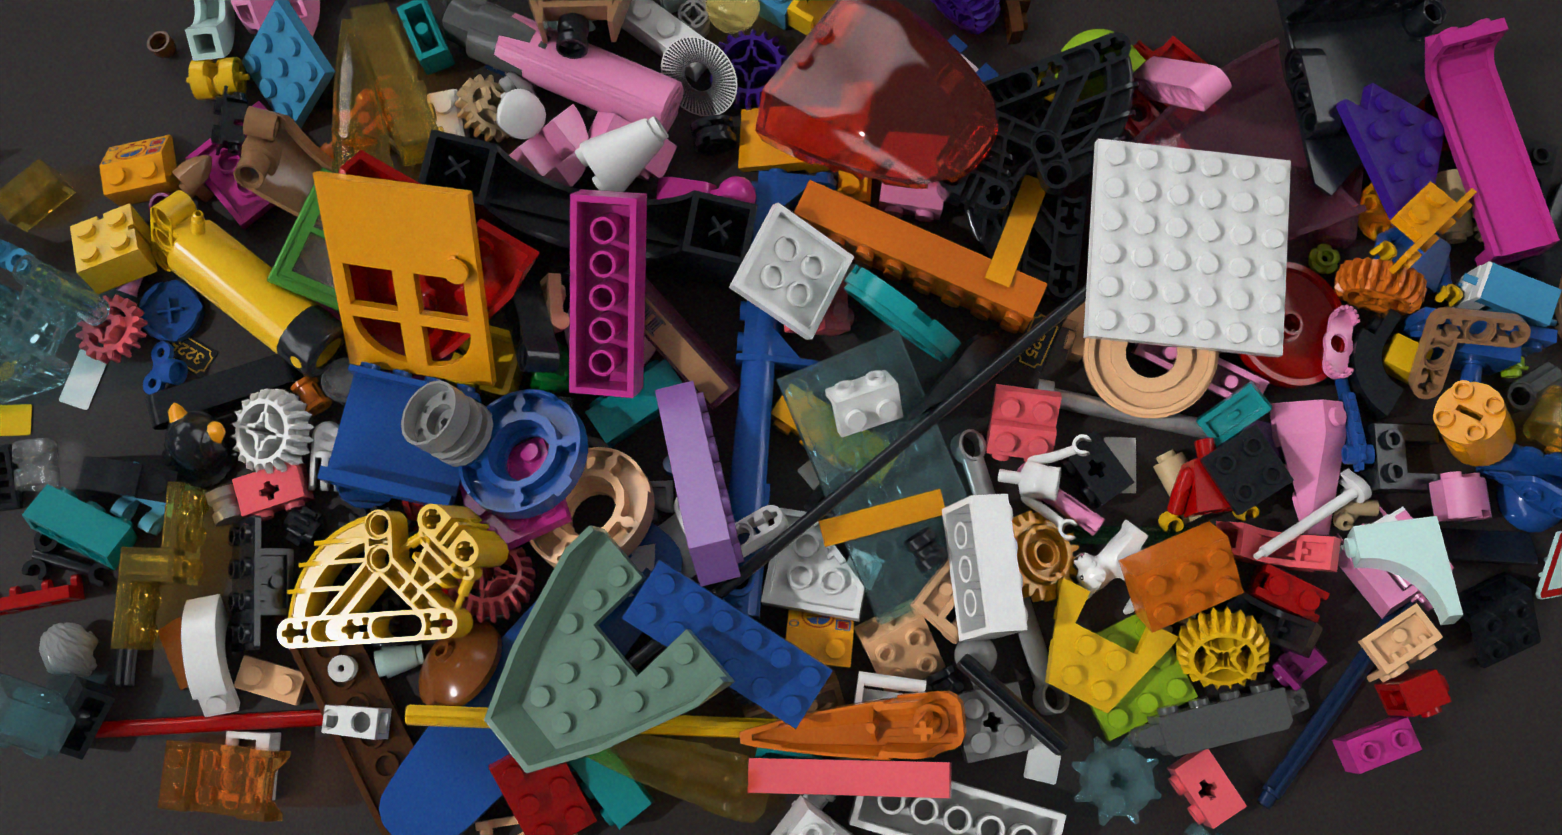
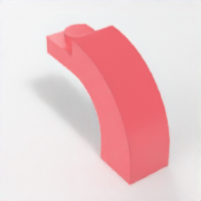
[1216,521,1341,572]

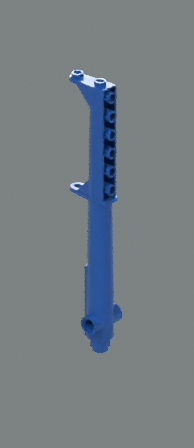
[719,168,837,619]

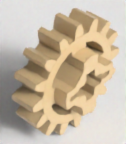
[454,74,510,142]

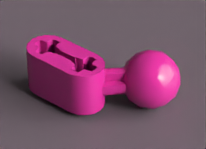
[656,176,756,204]

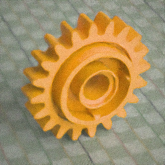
[1012,511,1079,602]

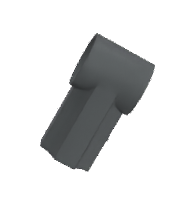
[1498,361,1562,415]

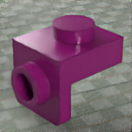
[1272,646,1328,692]

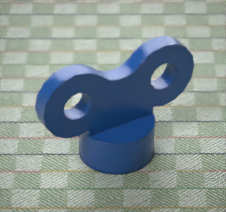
[143,341,188,395]

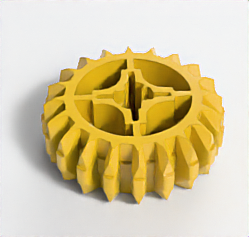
[1176,606,1270,690]

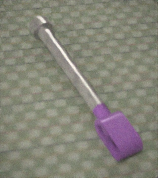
[1034,378,1283,461]

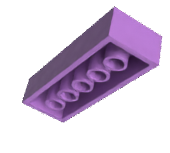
[655,381,744,587]

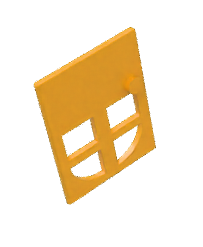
[313,171,497,387]

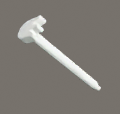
[1253,468,1372,560]

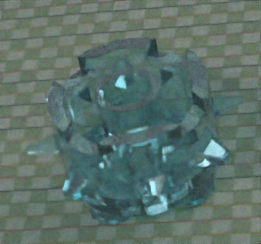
[1071,736,1162,826]

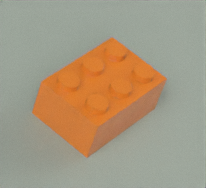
[1119,521,1244,633]

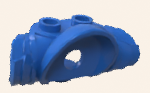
[1475,443,1562,532]

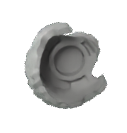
[39,622,99,677]

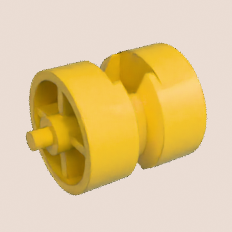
[186,57,250,100]

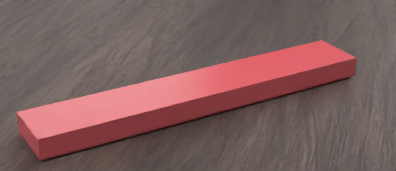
[748,758,951,798]

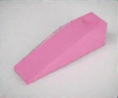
[1270,399,1347,536]

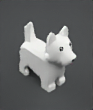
[1073,520,1148,615]

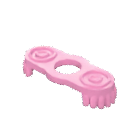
[1322,305,1360,379]

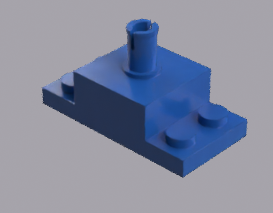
[1398,307,1558,383]

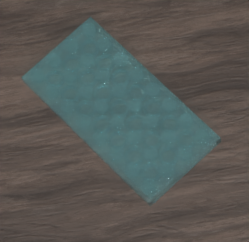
[777,330,967,625]

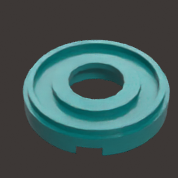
[844,265,961,362]

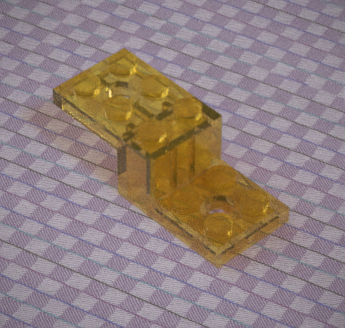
[111,481,209,650]

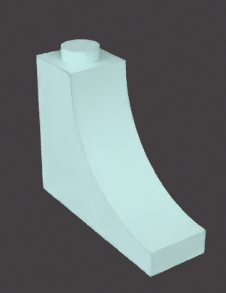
[1344,516,1463,625]

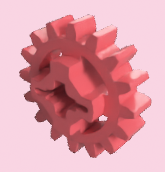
[76,294,148,364]

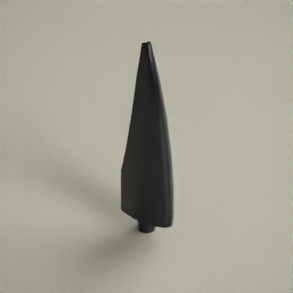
[1517,179,1562,288]

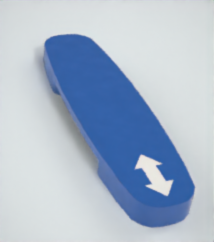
[379,523,683,835]

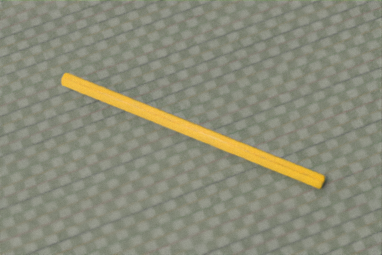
[405,704,779,738]

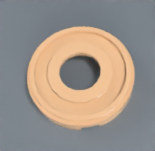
[1083,338,1219,419]
[529,447,655,568]

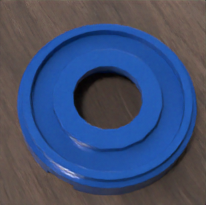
[458,389,588,520]

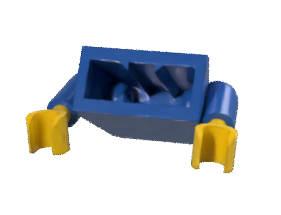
[1369,226,1463,308]

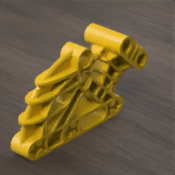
[277,504,509,648]

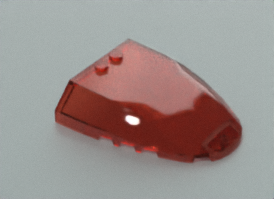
[755,0,999,189]

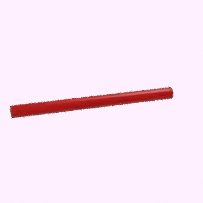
[95,710,323,738]

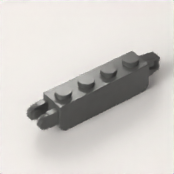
[1127,682,1309,757]

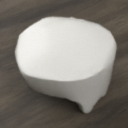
[496,89,546,139]

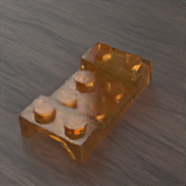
[157,740,291,822]

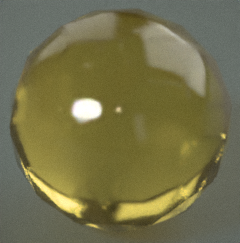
[705,0,760,34]

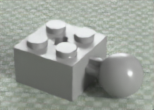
[954,639,1034,763]

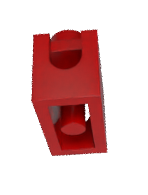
[1245,564,1330,623]

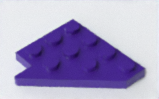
[1336,83,1444,228]

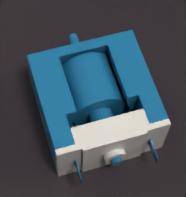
[1447,261,1562,328]

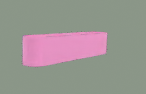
[1133,56,1232,111]

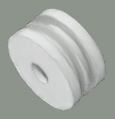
[328,655,358,682]

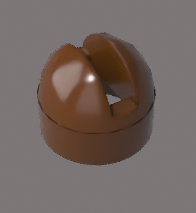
[147,31,176,59]

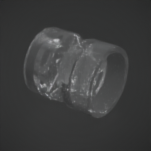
[12,438,61,491]

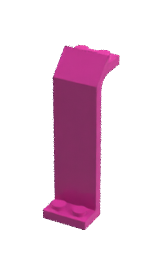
[1425,17,1560,266]

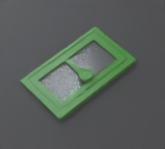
[267,168,339,311]

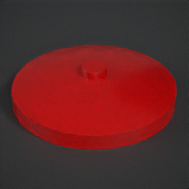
[1237,262,1345,389]

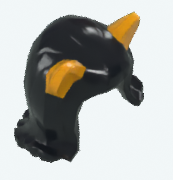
[162,402,239,489]

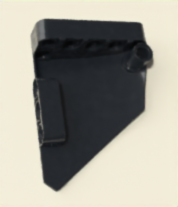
[1276,0,1447,197]

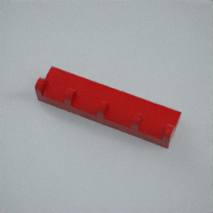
[0,574,85,616]

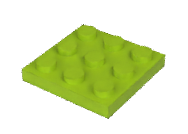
[1089,614,1198,741]

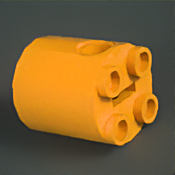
[1433,380,1516,467]

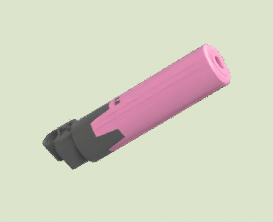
[441,0,684,132]

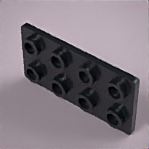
[227,515,294,652]

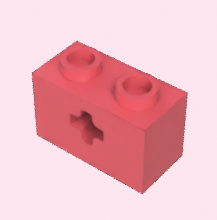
[232,462,315,522]
[1167,749,1247,829]

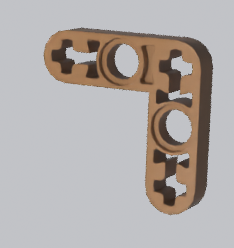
[1408,307,1531,399]

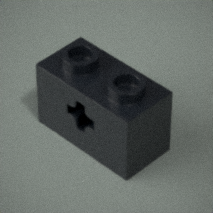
[1060,429,1135,508]
[44,676,116,760]

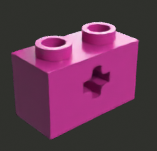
[1332,716,1422,774]

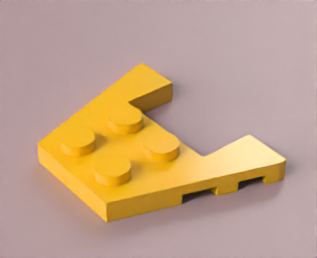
[1045,577,1178,713]

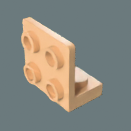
[854,599,945,693]
[1358,603,1443,683]

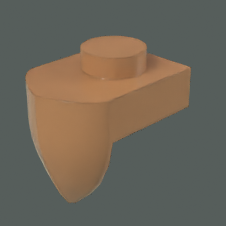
[172,155,215,203]

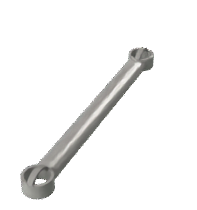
[950,429,1070,715]

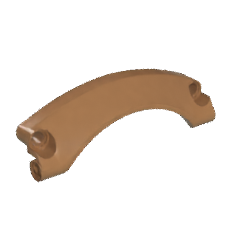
[233,106,342,227]

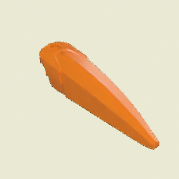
[739,691,967,761]

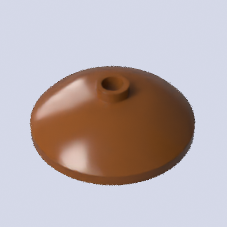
[419,620,502,706]

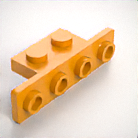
[1389,181,1477,275]

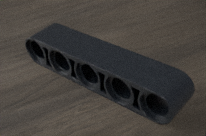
[503,263,560,373]
[145,354,304,430]

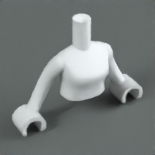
[998,434,1091,541]

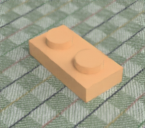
[234,655,307,705]

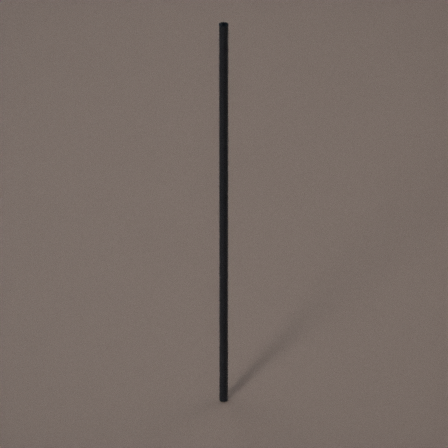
[627,283,1087,670]

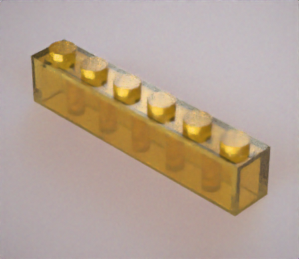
[350,2,444,167]

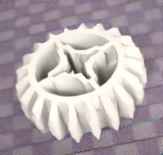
[230,388,315,474]

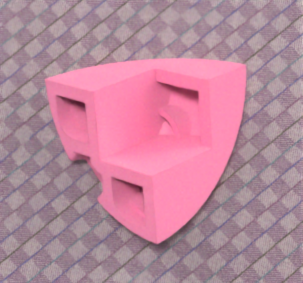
[230,0,320,37]
[509,104,588,187]

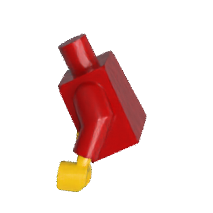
[1158,438,1259,532]

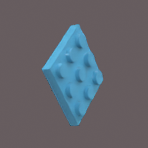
[242,0,335,129]

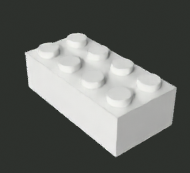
[942,494,1028,642]

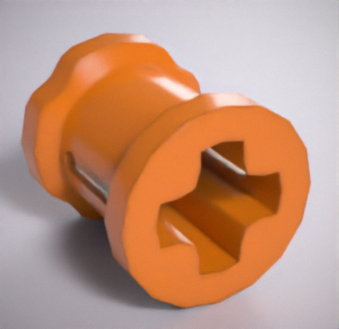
[290,376,332,416]

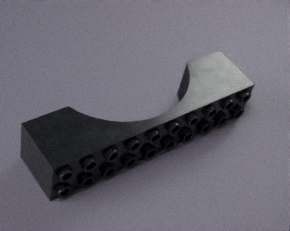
[418,129,758,290]

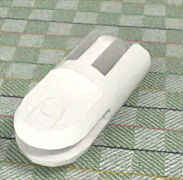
[308,421,339,492]

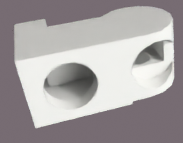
[321,705,392,740]

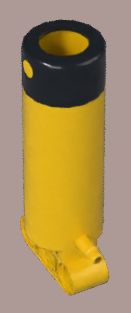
[150,190,346,378]

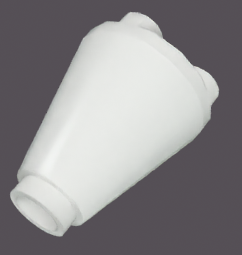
[575,116,669,192]

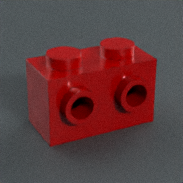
[1374,669,1452,718]

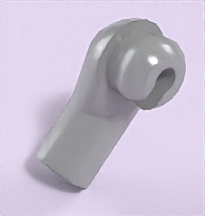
[499,72,536,96]

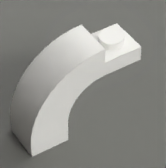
[181,594,240,717]

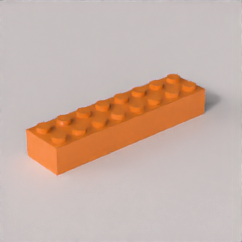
[794,180,1048,334]

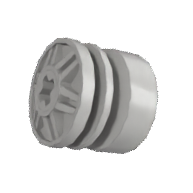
[401,380,493,467]

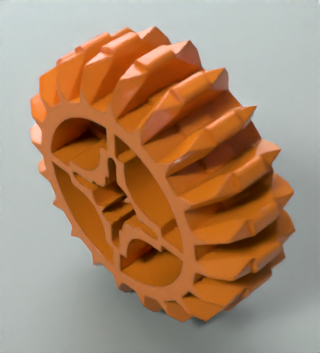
[1334,257,1427,315]

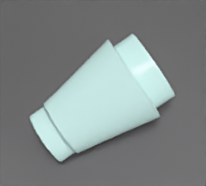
[374,644,425,679]

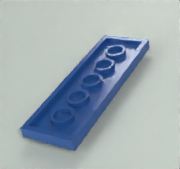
[622,559,833,729]

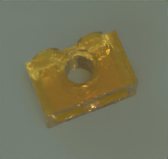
[0,158,76,232]

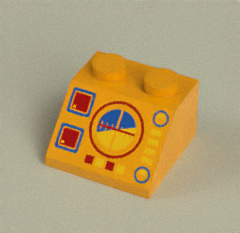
[99,134,181,207]
[786,610,854,668]

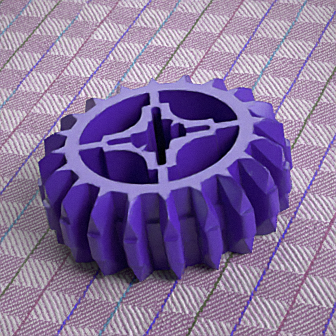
[930,0,1001,35]
[710,28,792,110]

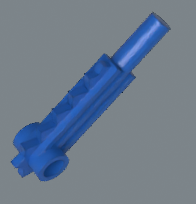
[1334,377,1375,472]

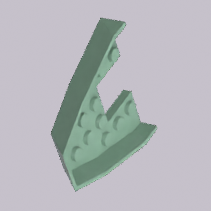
[484,525,735,773]

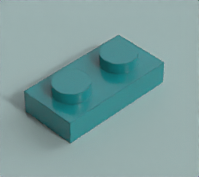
[1196,380,1272,447]

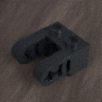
[1355,423,1441,494]

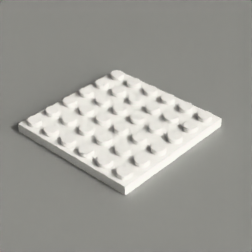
[1083,139,1291,357]

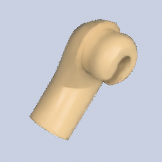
[1333,500,1379,531]

